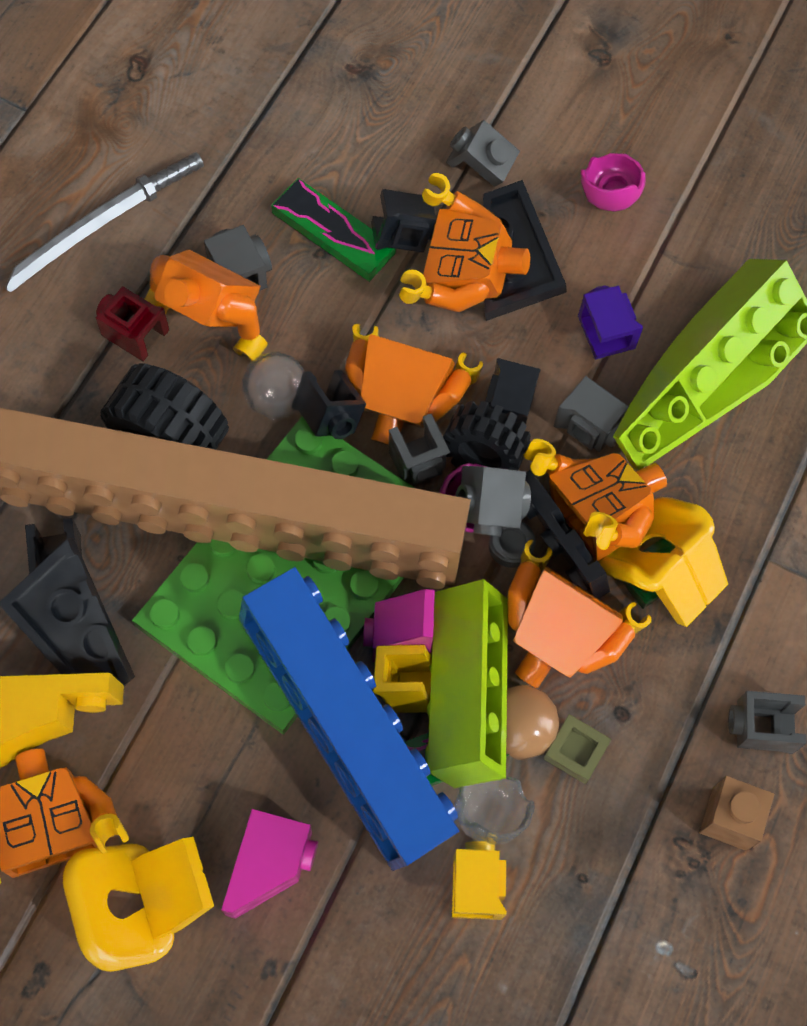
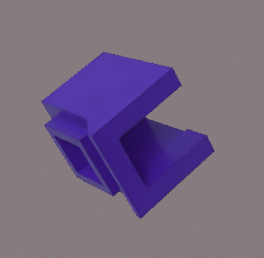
[578,285,643,360]

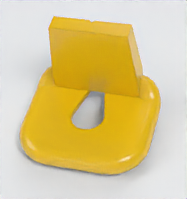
[593,497,728,627]
[63,837,214,972]

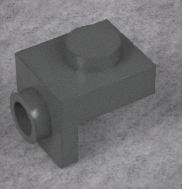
[446,120,520,187]

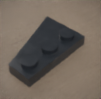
[483,180,567,321]
[525,470,610,599]
[0,538,135,687]

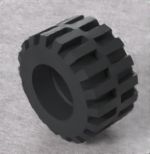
[100,363,229,450]

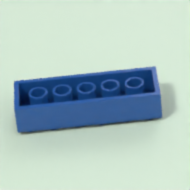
[239,567,460,871]

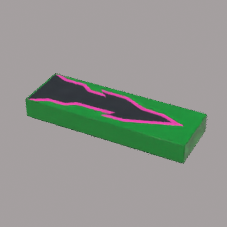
[271,178,396,282]

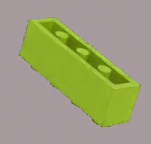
[425,579,508,788]

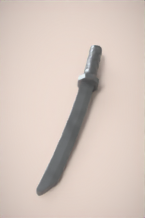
[5,152,204,292]

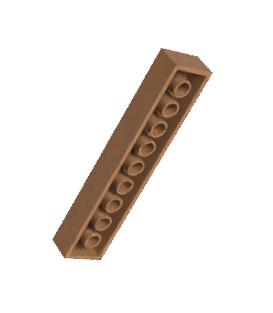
[0,408,471,589]

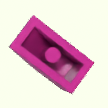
[363,589,435,662]
[221,809,318,919]

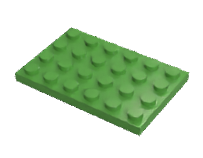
[132,417,414,735]

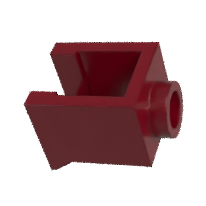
[95,286,169,362]

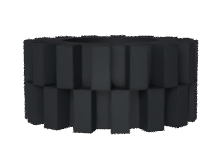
[443,401,531,471]

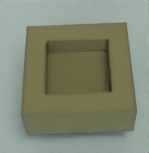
[543,714,612,785]

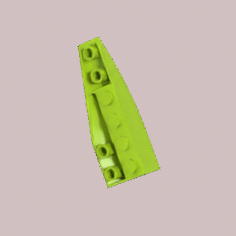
[613,259,807,471]

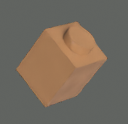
[699,776,775,851]

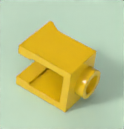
[373,645,432,713]
[452,841,506,920]

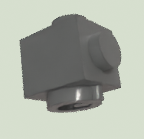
[204,224,272,291]
[455,466,531,536]

